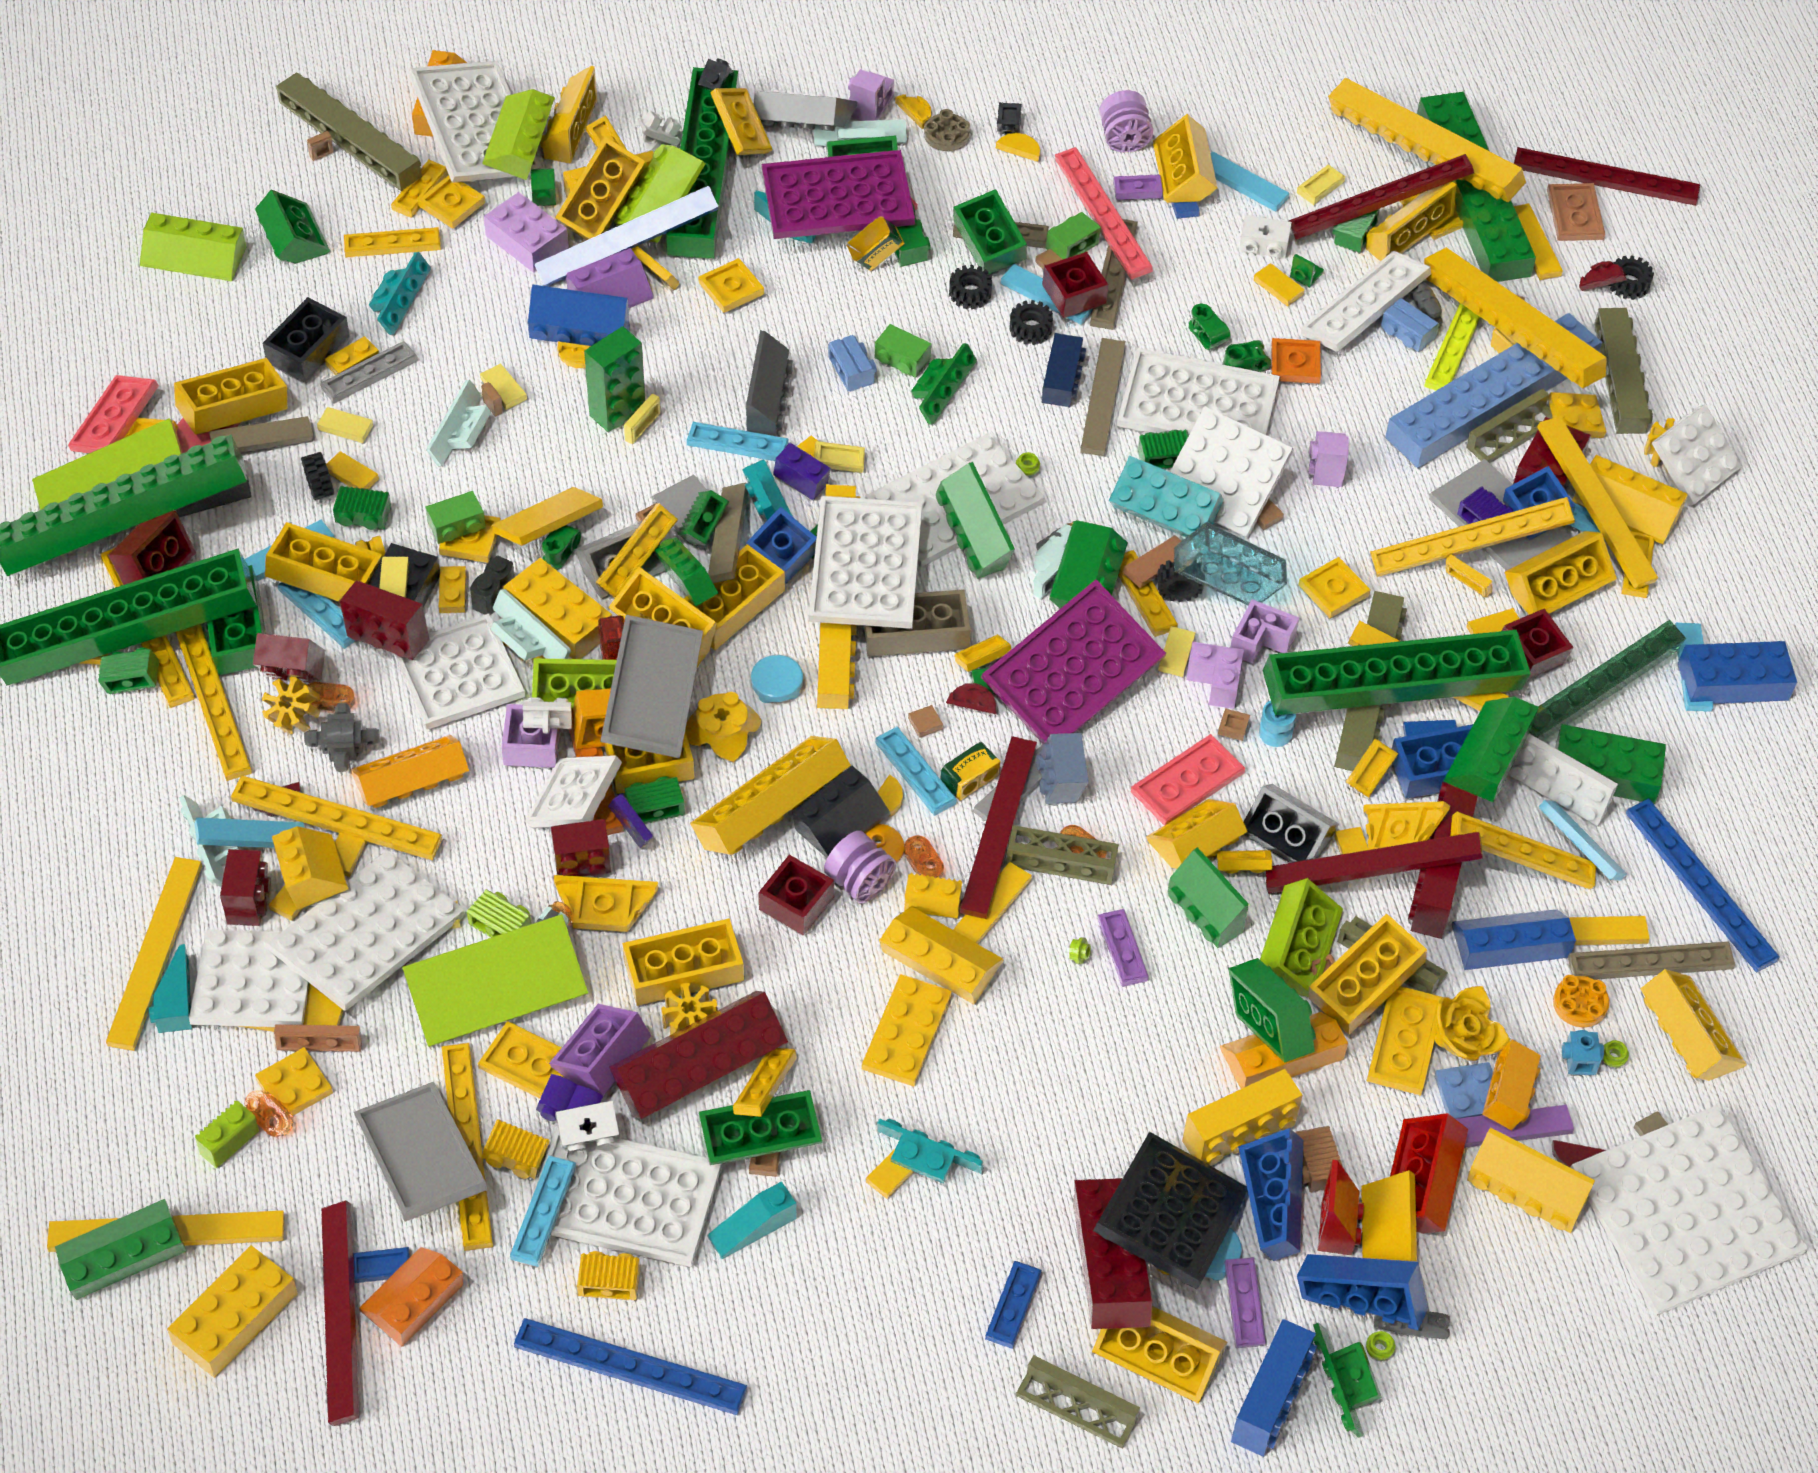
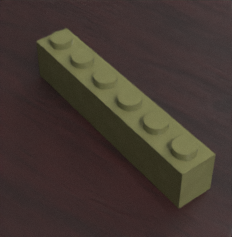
[1594,308,1653,434]

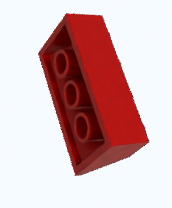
[1390,1113,1468,1234]

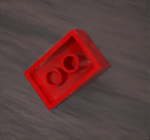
[1317,1159,1364,1256]

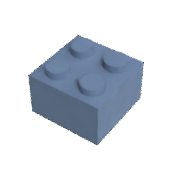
[1036,733,1089,804]

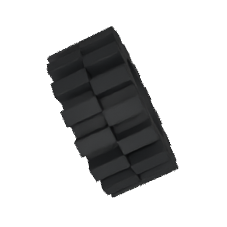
[1608,255,1654,300]
[949,265,992,310]
[1009,300,1053,345]
[301,452,334,500]
[1157,558,1204,602]

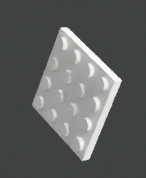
[1170,406,1294,538]
[393,614,525,730]
[189,929,309,1027]

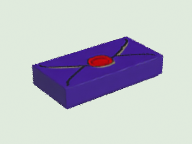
[608,794,653,849]

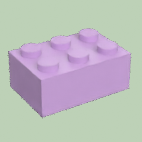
[483,192,569,273]

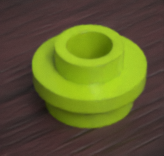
[1015,452,1040,476]
[1069,937,1091,965]
[1602,1040,1629,1067]
[1366,1331,1396,1360]

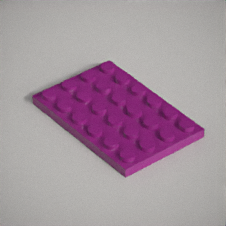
[761,150,915,239]
[981,579,1166,744]

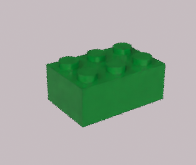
[953,189,1027,275]

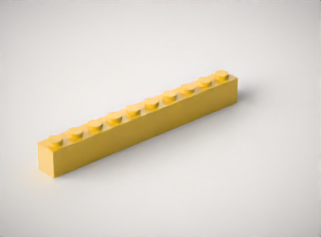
[1328,77,1526,202]
[1424,247,1606,389]
[817,484,861,709]

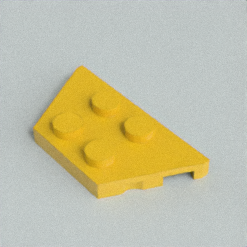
[1363,801,1450,850]
[554,875,658,932]

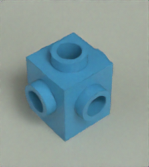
[1562,1030,1604,1075]

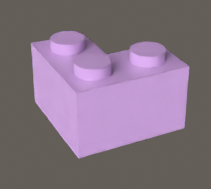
[848,69,894,121]
[1308,431,1349,487]
[1230,599,1299,664]
[1186,641,1244,709]

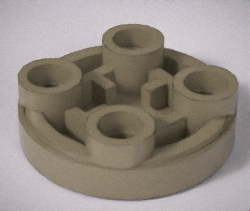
[924,109,970,151]

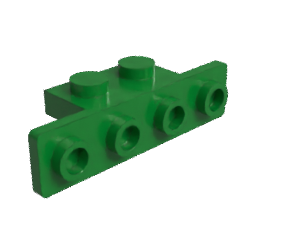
[911,343,977,425]
[1313,1322,1382,1438]

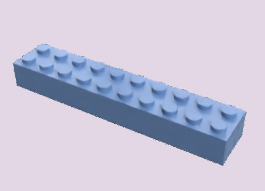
[1385,313,1602,468]

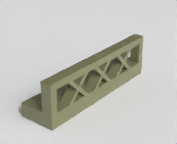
[1466,388,1553,463]
[1006,825,1119,885]
[1337,916,1448,994]
[1016,1355,1140,1449]

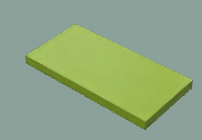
[32,418,183,510]
[402,914,588,1047]

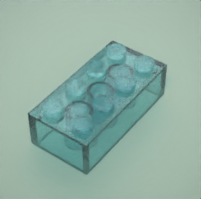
[1174,522,1287,606]

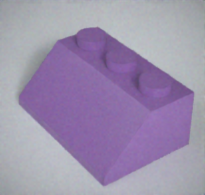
[566,248,653,308]
[549,1003,651,1096]

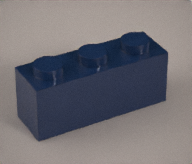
[1041,333,1087,408]

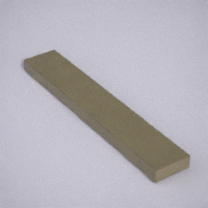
[1090,219,1138,330]
[1080,338,1126,456]
[708,482,748,583]
[1568,941,1735,980]

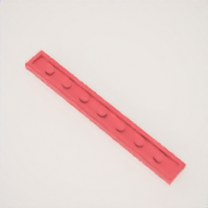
[1055,147,1153,280]

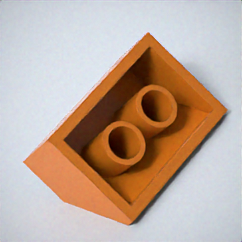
[359,1247,463,1347]

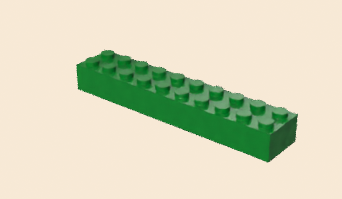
[666,67,739,259]
[1417,91,1536,282]
[0,434,247,576]
[0,548,257,686]
[1262,630,1531,716]

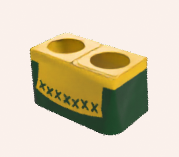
[846,217,905,271]
[940,742,1001,801]

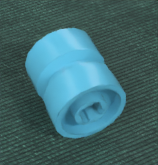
[1259,700,1297,747]

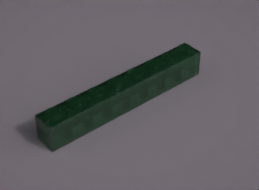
[1529,619,1686,741]

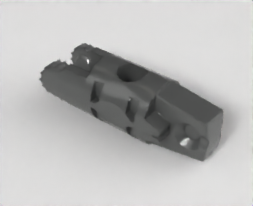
[1411,280,1443,329]
[1374,1311,1450,1339]

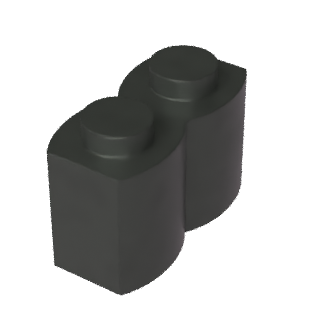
[470,555,515,615]

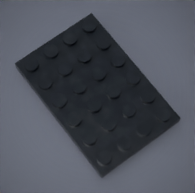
[1093,1131,1248,1290]

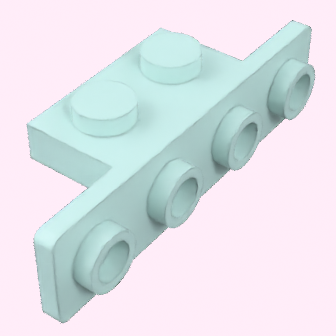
[814,119,907,146]
[426,380,491,466]
[491,589,571,661]
[179,795,243,887]

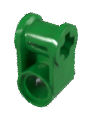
[1188,303,1231,350]
[1222,340,1271,372]
[542,525,582,570]

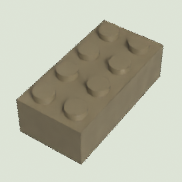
[863,589,971,657]

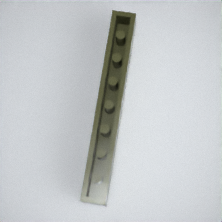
[276,72,422,191]
[1334,591,1407,771]

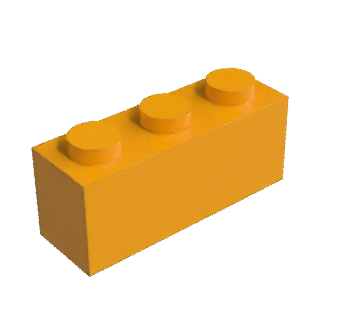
[1482,1039,1541,1130]

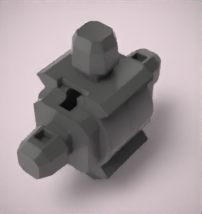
[304,703,380,772]

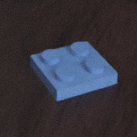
[1434,1062,1493,1119]

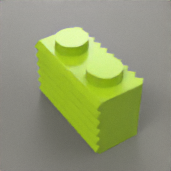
[467,889,532,937]
[195,1101,259,1168]

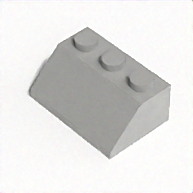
[575,521,666,598]

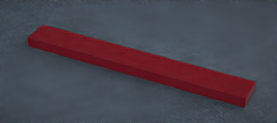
[1514,147,1700,206]
[1288,154,1474,240]
[960,736,1037,919]
[1266,832,1483,894]
[321,1200,359,1426]

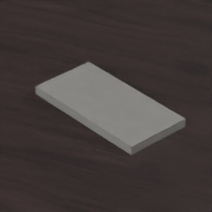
[1429,459,1572,571]
[600,615,703,758]
[353,1081,487,1222]

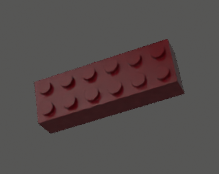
[1408,781,1478,939]
[609,991,788,1119]
[1073,1178,1152,1329]

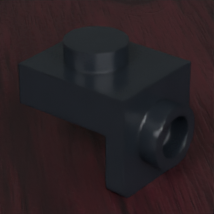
[698,58,734,91]
[997,102,1022,135]

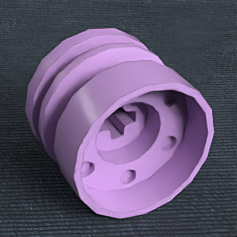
[1099,90,1153,153]
[824,831,896,903]

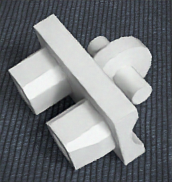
[635,111,681,151]
[523,698,572,733]

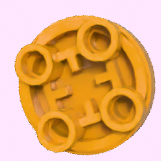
[1553,975,1609,1028]

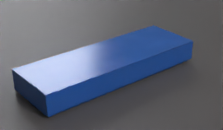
[985,1261,1042,1349]

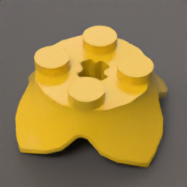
[685,692,761,762]
[1435,986,1511,1061]

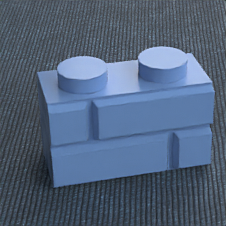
[1381,298,1439,352]
[828,335,877,392]

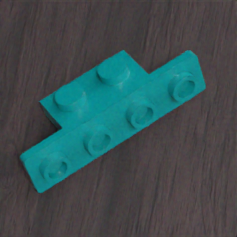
[369,252,431,335]
[742,459,793,521]
[877,1119,984,1184]

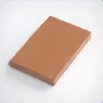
[1547,183,1605,241]

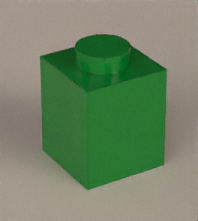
[531,168,556,206]

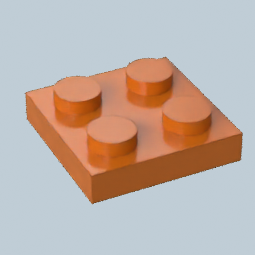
[1271,338,1321,384]

